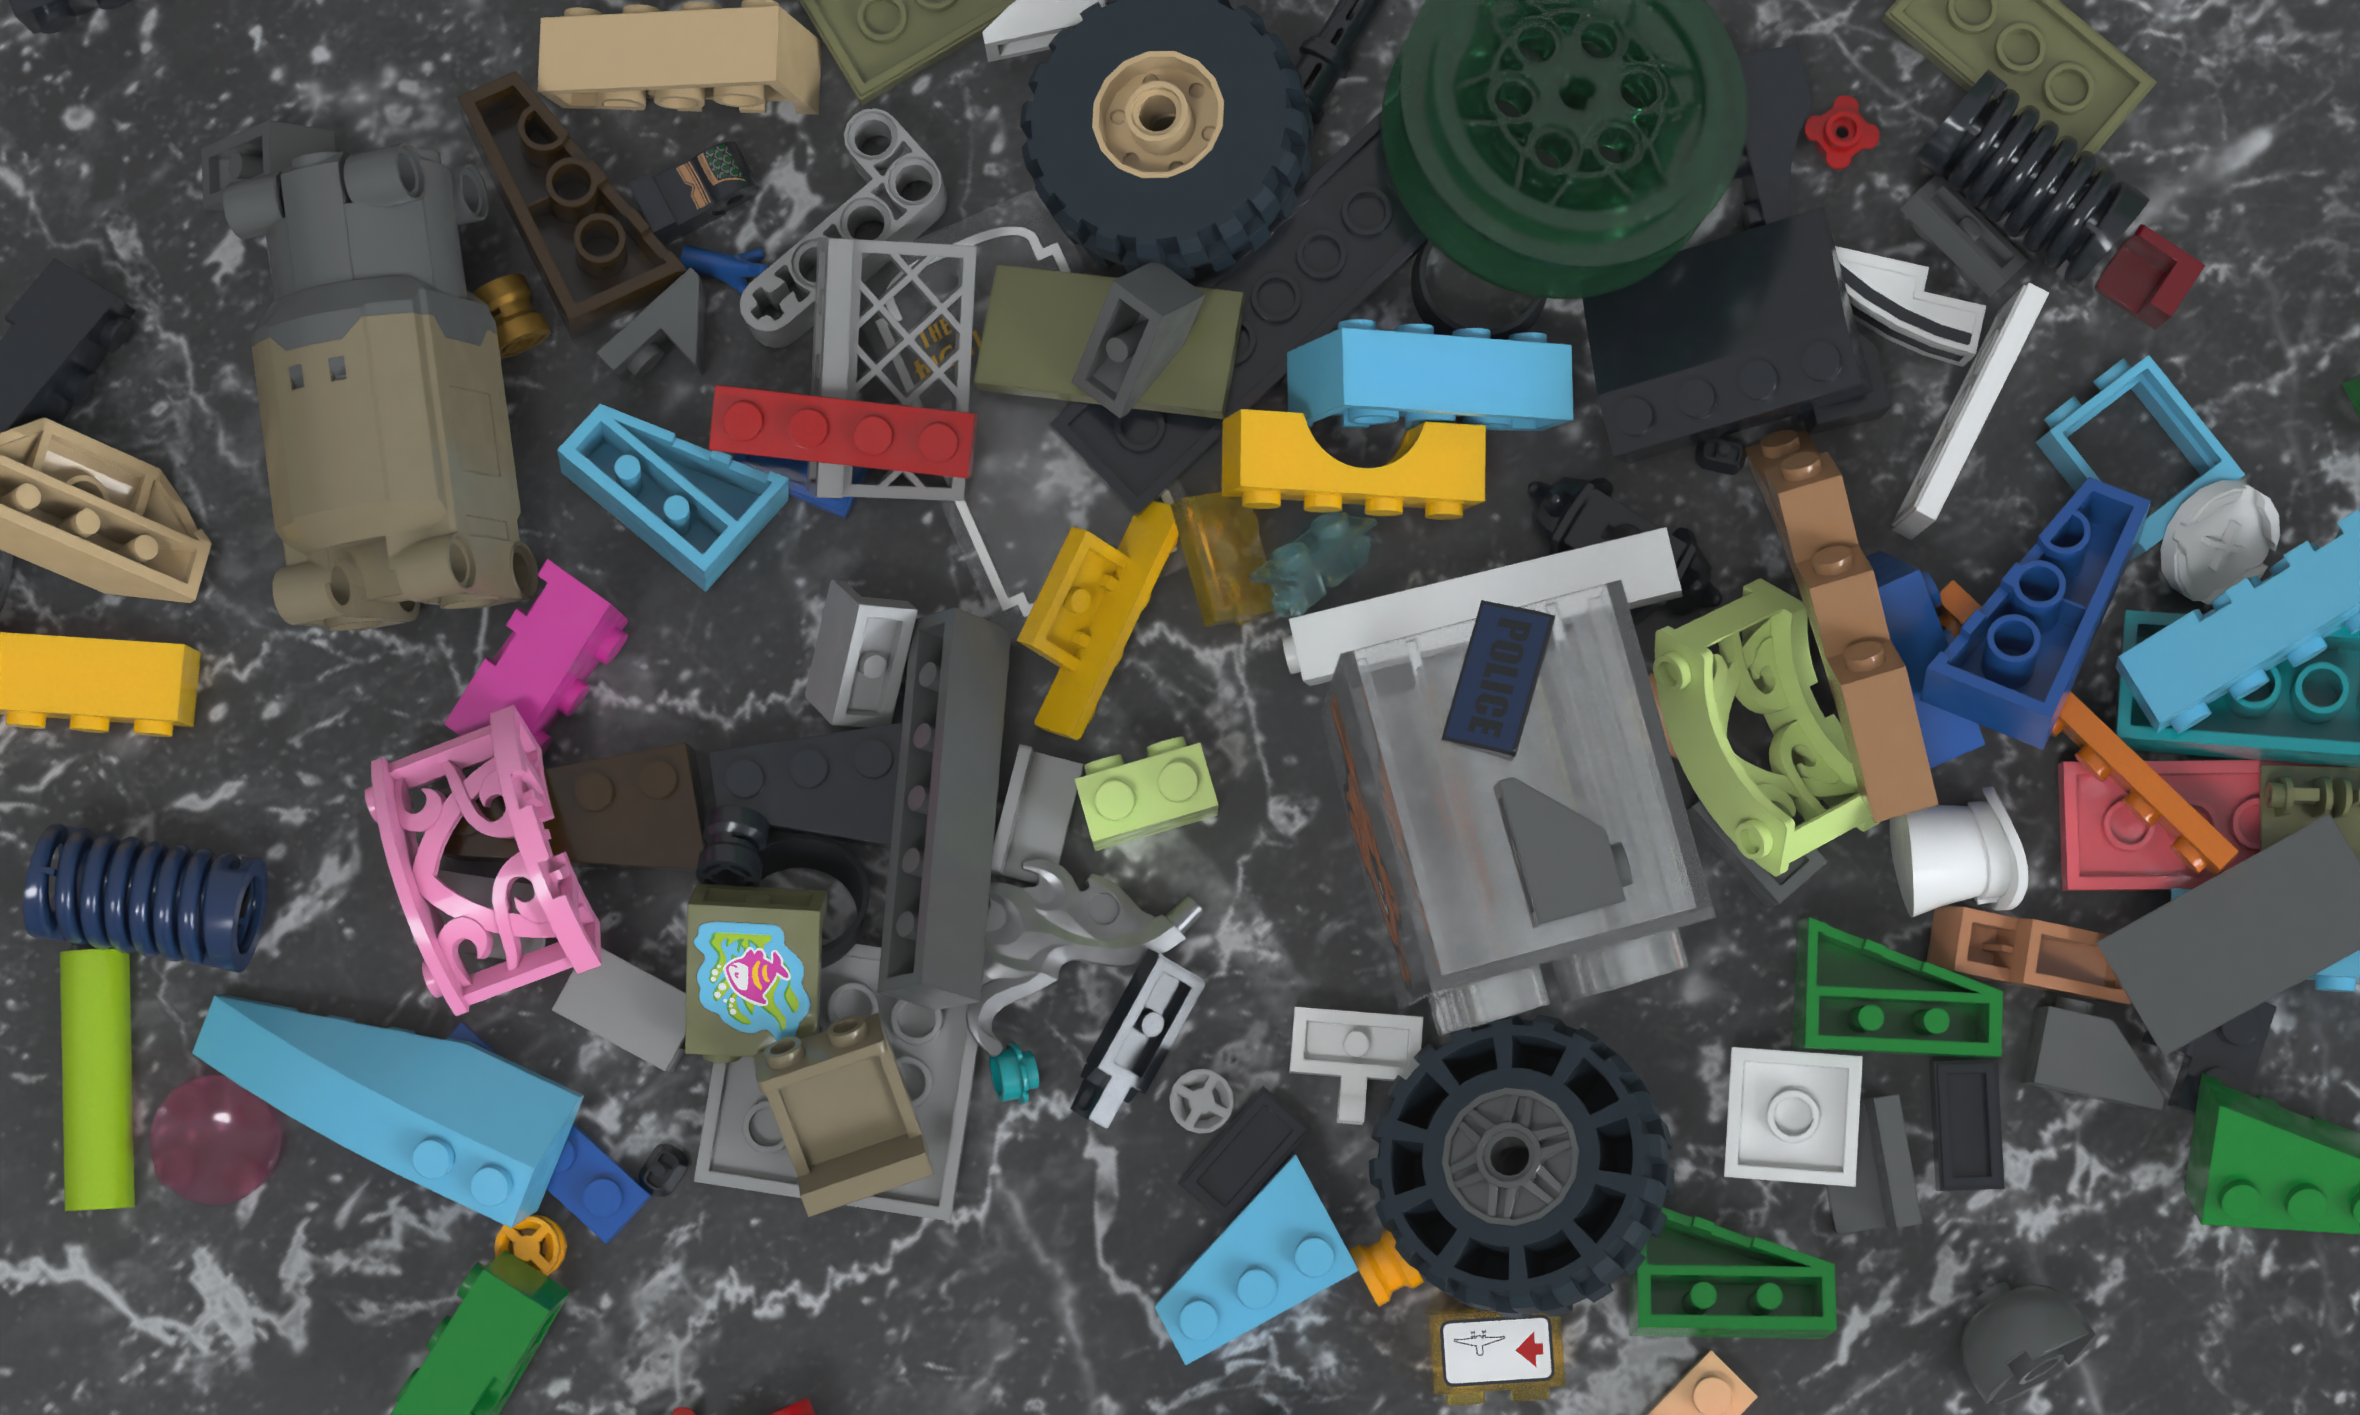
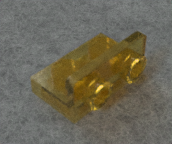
[1171,492,1280,628]

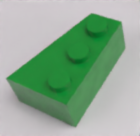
[2184,1073,2360,1234]

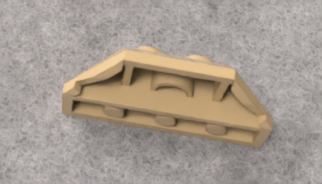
[0,417,212,603]

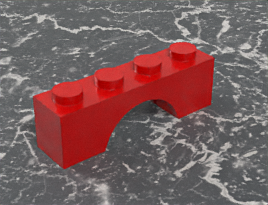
[709,385,978,479]

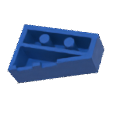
[1866,551,1985,769]

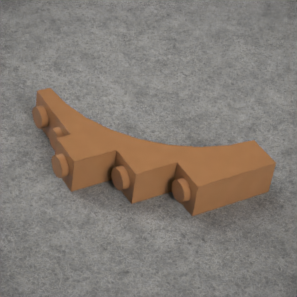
[1745,430,1939,823]

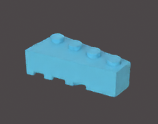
[2115,510,2360,733]

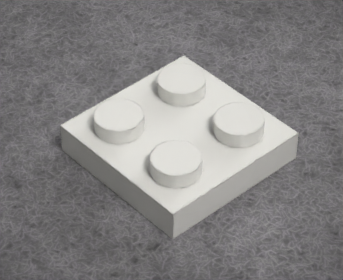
[1724,1047,1863,1187]

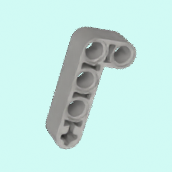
[740,108,948,348]

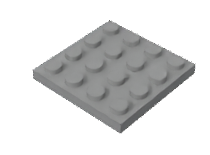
[694,939,979,1221]

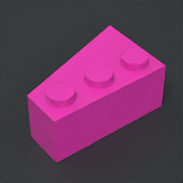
[444,559,629,755]

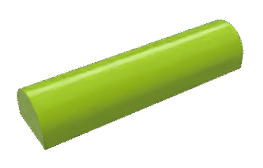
[60,949,135,1211]

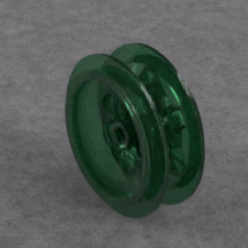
[1381,0,1748,299]

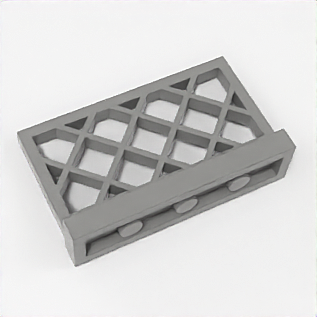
[807,237,977,501]

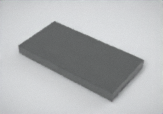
[2096,813,2360,1057]

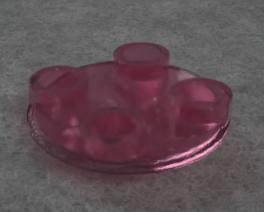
[150,1075,281,1205]

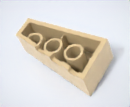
[537,0,822,114]

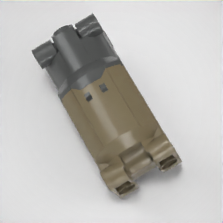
[223,143,539,631]

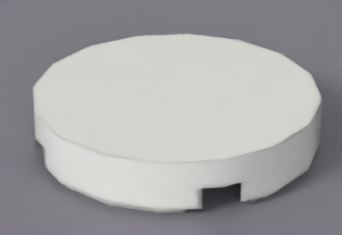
[2160,480,2280,605]

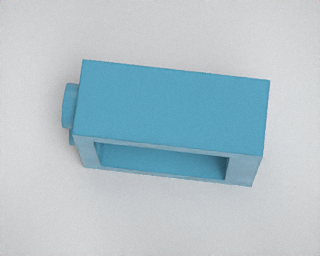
[2035,355,2245,561]

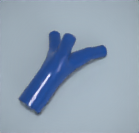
[680,245,769,296]

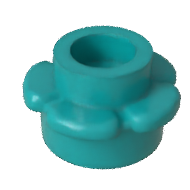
[989,1042,1039,1105]

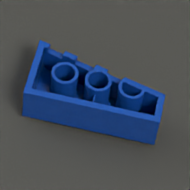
[1920,477,2151,750]

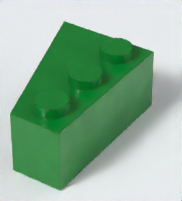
[1793,917,2003,1058]
[1628,1207,1837,1339]
[390,1250,571,1415]

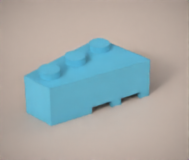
[557,404,789,592]

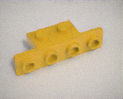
[1016,501,1187,740]

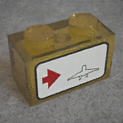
[1425,1309,1566,1405]

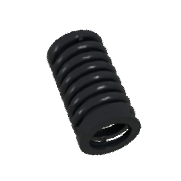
[1914,69,2150,288]

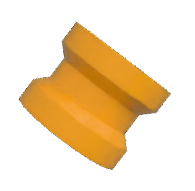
[494,1214,567,1276]
[1348,1230,1424,1307]

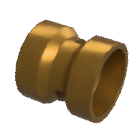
[472,273,551,359]

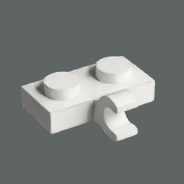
[1289,1007,1423,1125]

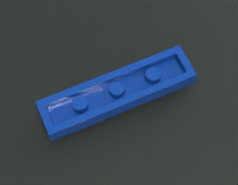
[446,1022,653,1244]

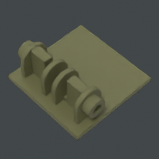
[2260,765,2360,862]

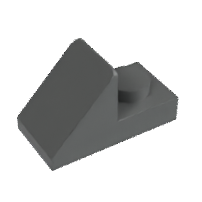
[596,267,707,383]

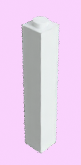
[1282,527,1683,686]

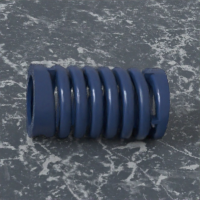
[23,823,268,973]

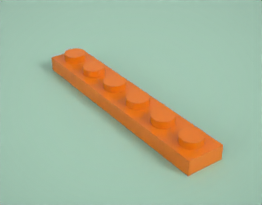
[1935,580,2239,877]

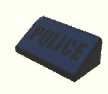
[1441,600,1556,761]

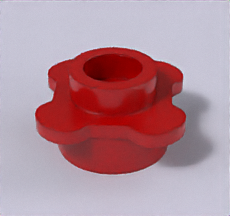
[1804,95,1880,170]

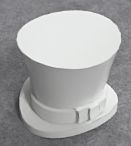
[1890,786,2028,917]

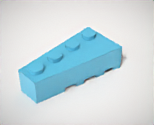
[1287,319,1574,431]

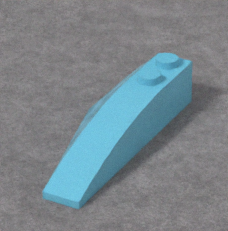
[192,994,584,1228]

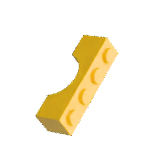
[1222,409,1486,520]

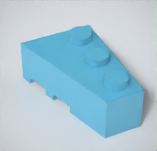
[1154,1154,1359,1365]

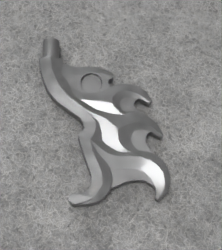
[966,858,1204,1057]

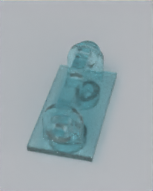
[1249,511,1377,618]

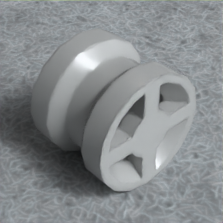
[1169,1069,1234,1134]

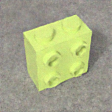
[1074,737,1219,851]

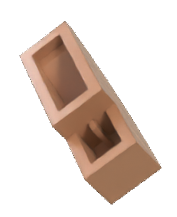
[1927,906,2131,1005]

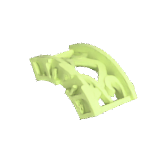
[1653,578,1880,877]

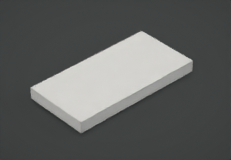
[1891,283,2049,540]

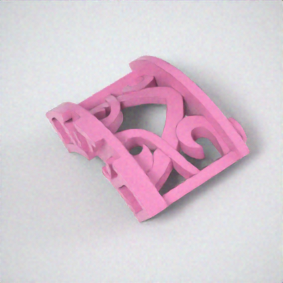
[365,704,602,1016]

